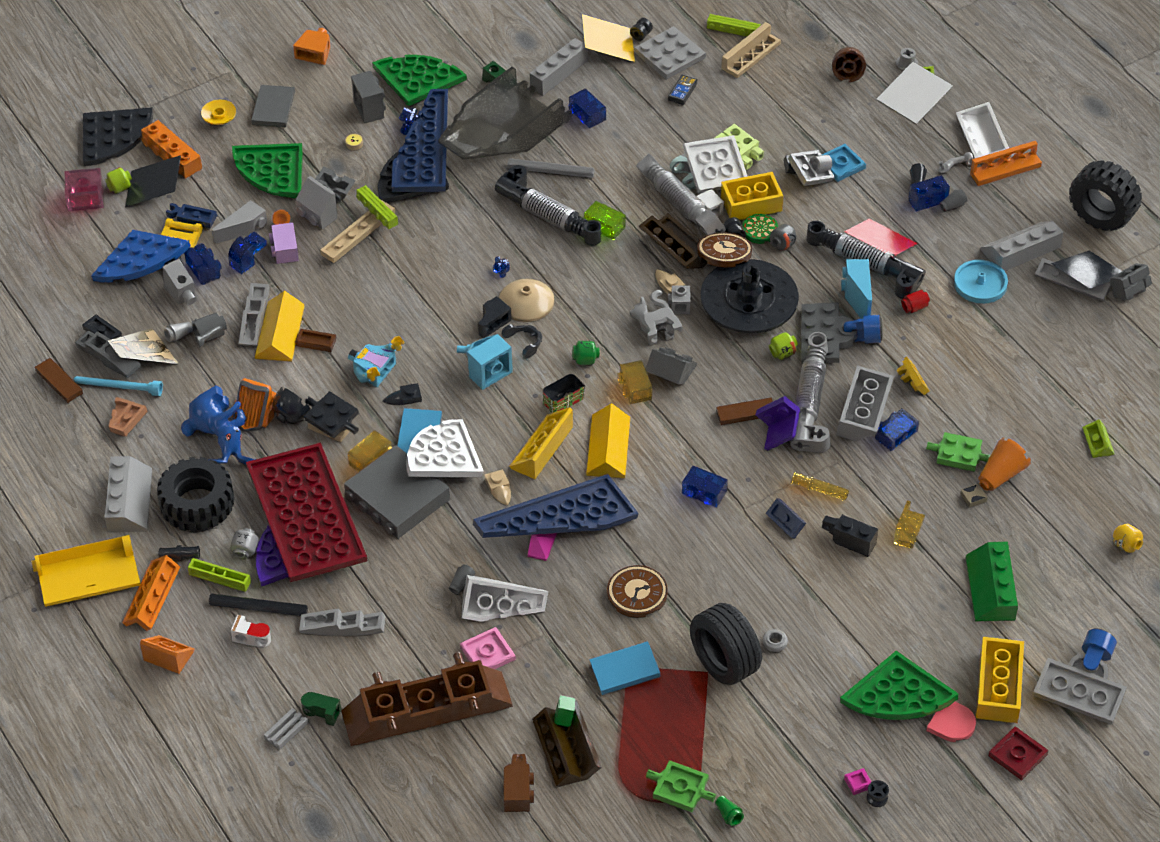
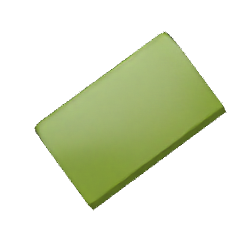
[1082,419,1114,458]

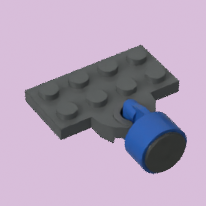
[801,302,883,364]

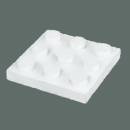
[683,135,747,193]

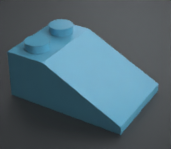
[841,259,872,319]

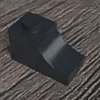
[478,296,512,338]

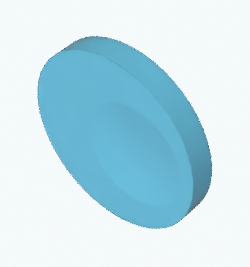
[954,260,1008,304]

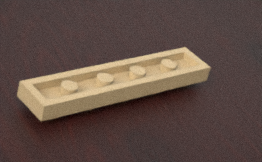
[320,200,395,263]

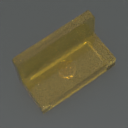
[894,500,925,549]

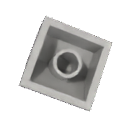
[296,176,337,229]

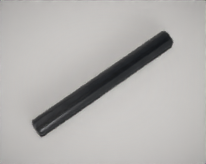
[209,593,308,616]

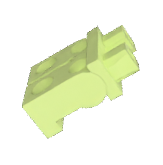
[715,124,764,170]

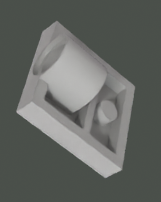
[788,150,835,186]

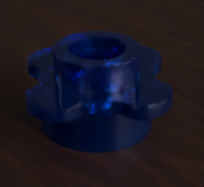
[493,256,510,278]

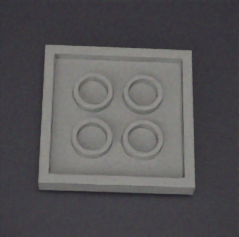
[634,26,706,80]

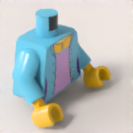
[348,336,405,387]

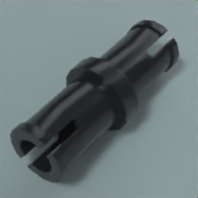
[158,545,200,561]

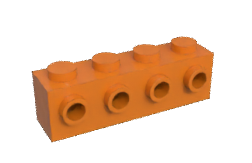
[141,120,202,179]

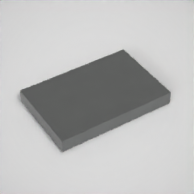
[251,85,295,127]

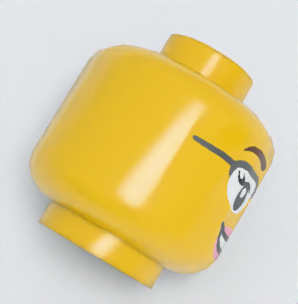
[1113,524,1143,553]

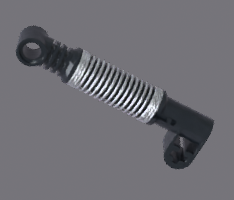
[495,165,602,245]
[806,221,926,299]

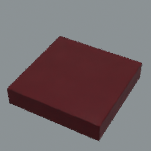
[988,726,1049,781]

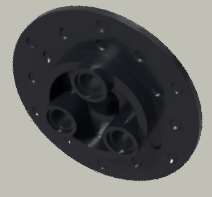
[701,259,799,333]

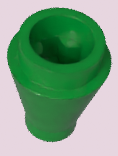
[715,796,744,826]

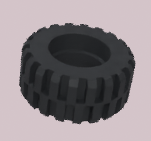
[1069,160,1142,231]
[157,457,234,532]

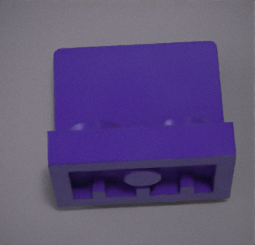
[756,396,800,451]

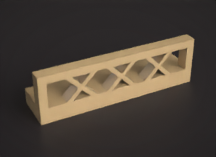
[722,22,781,78]

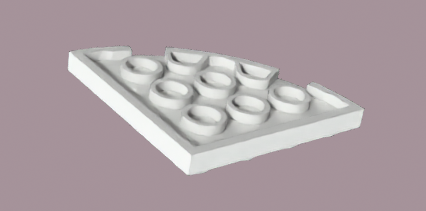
[406,419,484,477]

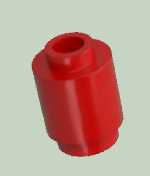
[901,290,930,313]

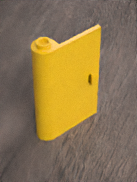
[31,535,141,607]

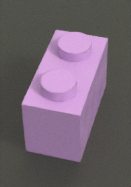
[269,223,299,264]

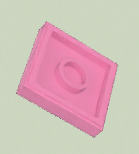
[460,627,516,669]

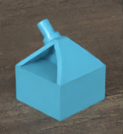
[457,334,513,390]

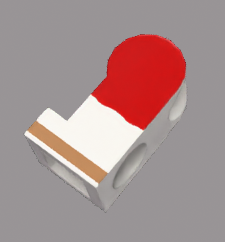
[231,615,271,647]

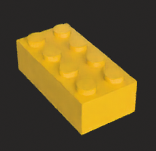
[976,637,1024,723]

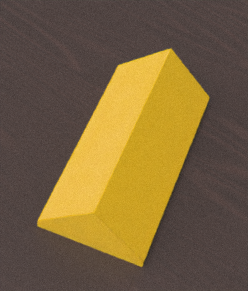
[255,290,305,362]
[586,403,630,478]
[509,407,573,479]

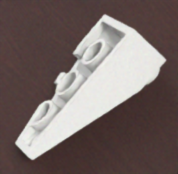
[462,575,548,621]

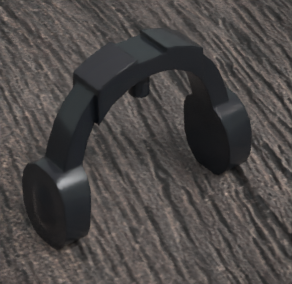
[502,324,542,358]

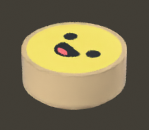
[345,134,363,150]

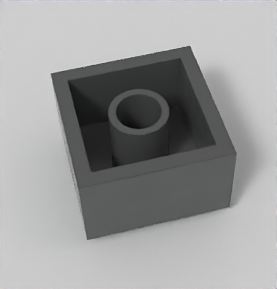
[351,71,386,123]

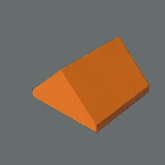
[140,635,194,674]

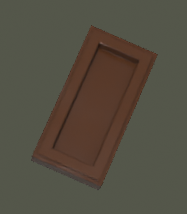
[295,328,337,352]

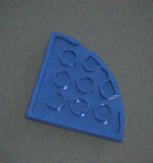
[91,230,191,283]

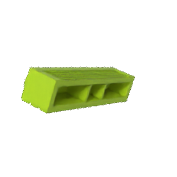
[707,14,761,37]
[356,185,398,229]
[188,558,251,592]

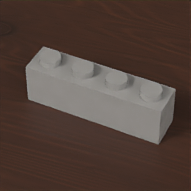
[530,38,588,96]

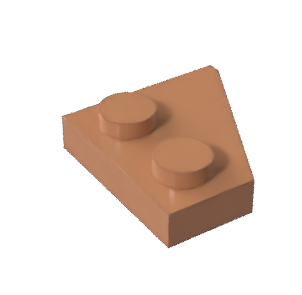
[108,397,148,437]

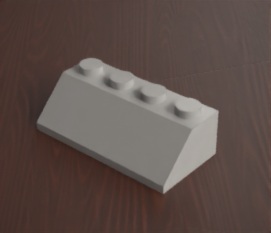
[980,221,1064,271]
[836,365,894,441]
[105,456,152,532]

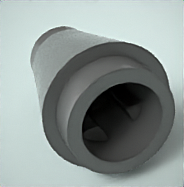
[940,189,968,212]
[449,564,476,595]

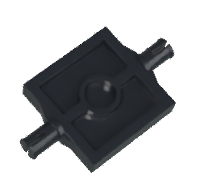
[304,391,359,439]

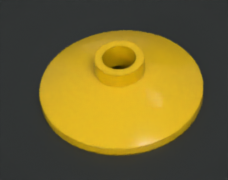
[201,99,236,125]

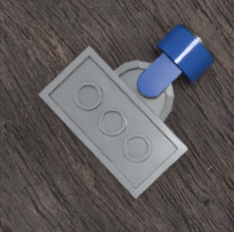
[1033,628,1127,725]

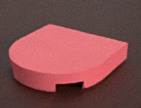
[926,702,976,742]

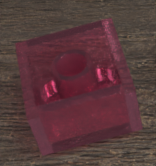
[65,168,104,211]

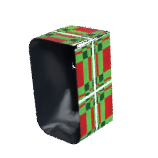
[543,374,585,413]

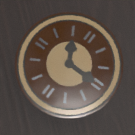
[697,233,752,267]
[607,565,668,618]

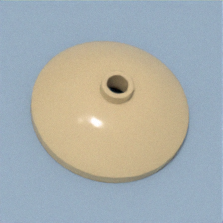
[499,279,554,322]

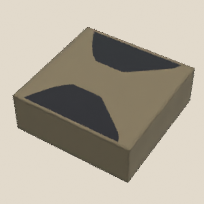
[960,484,988,508]

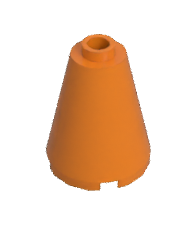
[978,438,1031,491]

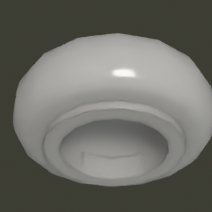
[763,629,788,652]

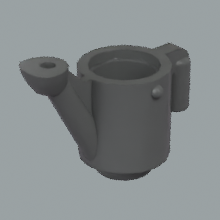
[191,313,227,348]

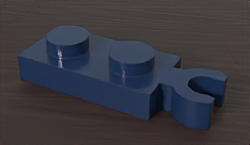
[166,203,217,228]

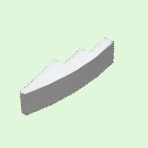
[238,283,270,346]
[299,608,386,636]

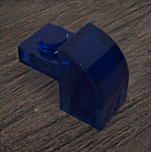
[228,231,267,275]

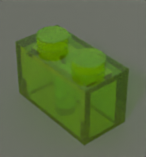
[584,201,626,240]

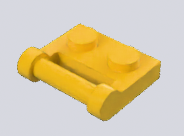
[161,218,203,252]

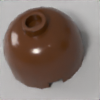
[832,47,866,82]

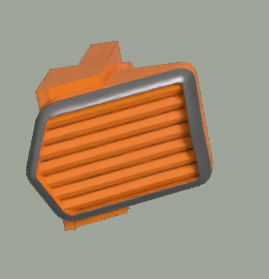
[231,378,276,431]

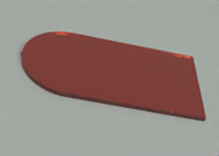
[618,668,708,803]

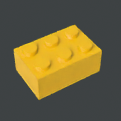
[720,172,783,220]

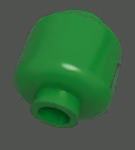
[572,341,600,365]

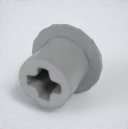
[896,48,918,71]

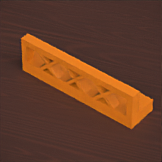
[970,141,1042,186]
[122,555,180,631]

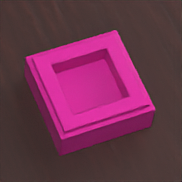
[844,768,871,795]

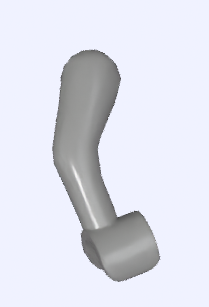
[939,152,974,173]

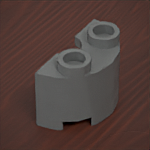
[315,166,356,203]

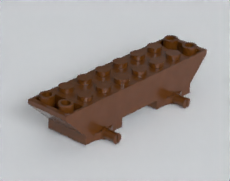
[341,652,513,746]

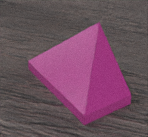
[528,533,557,561]

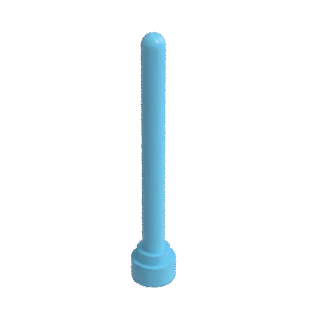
[73,376,163,396]

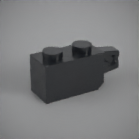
[822,514,878,557]

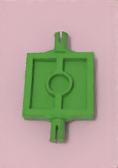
[926,432,990,472]
[646,760,716,813]

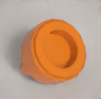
[272,209,290,225]

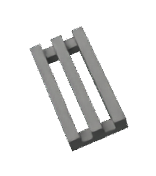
[264,708,308,750]

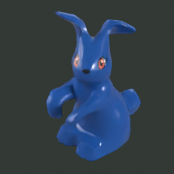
[181,386,256,464]

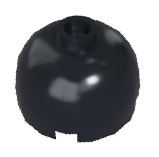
[272,387,311,423]

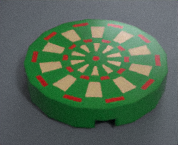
[743,214,778,244]

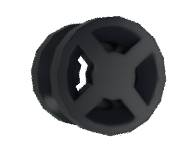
[867,780,889,807]

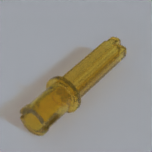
[791,472,849,500]

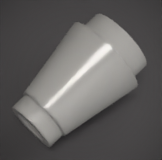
[163,322,193,342]

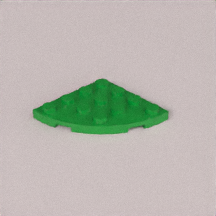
[372,55,467,106]
[232,143,303,198]
[840,651,959,720]

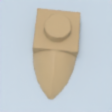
[655,270,685,294]
[485,469,511,505]

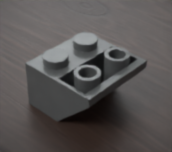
[645,347,697,384]

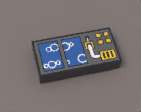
[668,75,698,105]

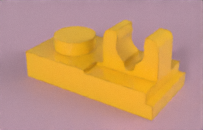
[896,357,930,395]

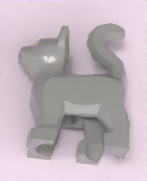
[629,290,682,346]

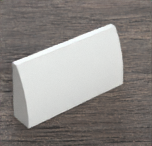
[956,102,1011,163]

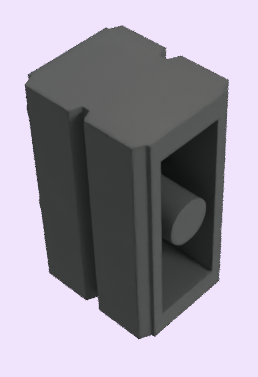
[1109,263,1152,301]

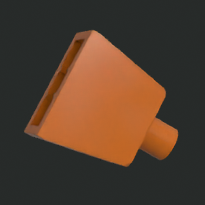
[293,28,330,65]

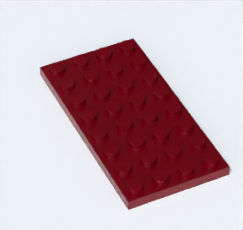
[246,442,368,583]

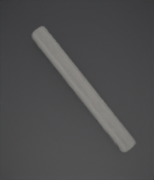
[507,158,595,178]

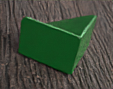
[554,695,575,727]

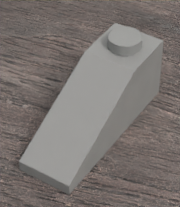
[212,200,267,243]

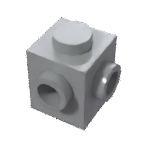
[668,285,690,315]

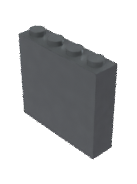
[344,445,450,539]

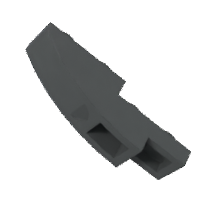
[75,331,141,378]

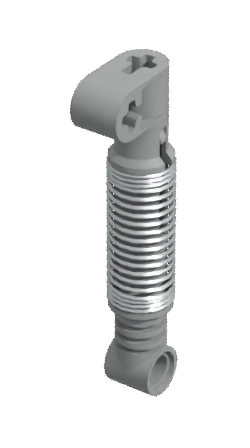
[636,153,726,235]
[790,332,831,453]

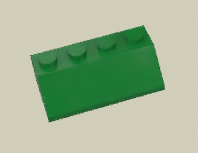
[965,542,1018,622]

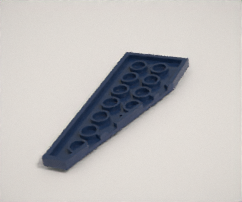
[392,89,448,192]
[473,474,639,538]

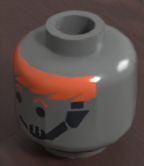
[770,224,796,251]

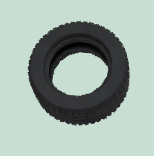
[690,603,762,685]

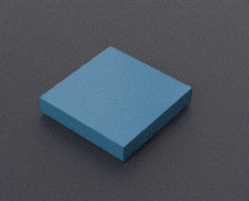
[822,144,866,182]

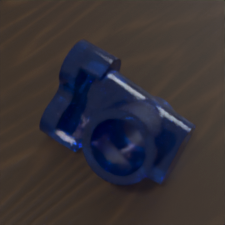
[398,107,418,135]

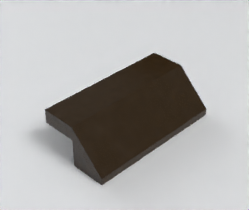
[639,213,708,269]
[532,700,602,787]

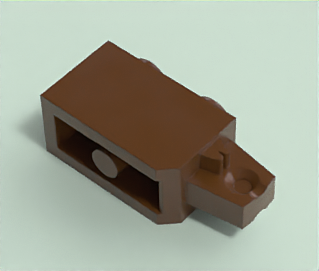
[504,754,534,812]

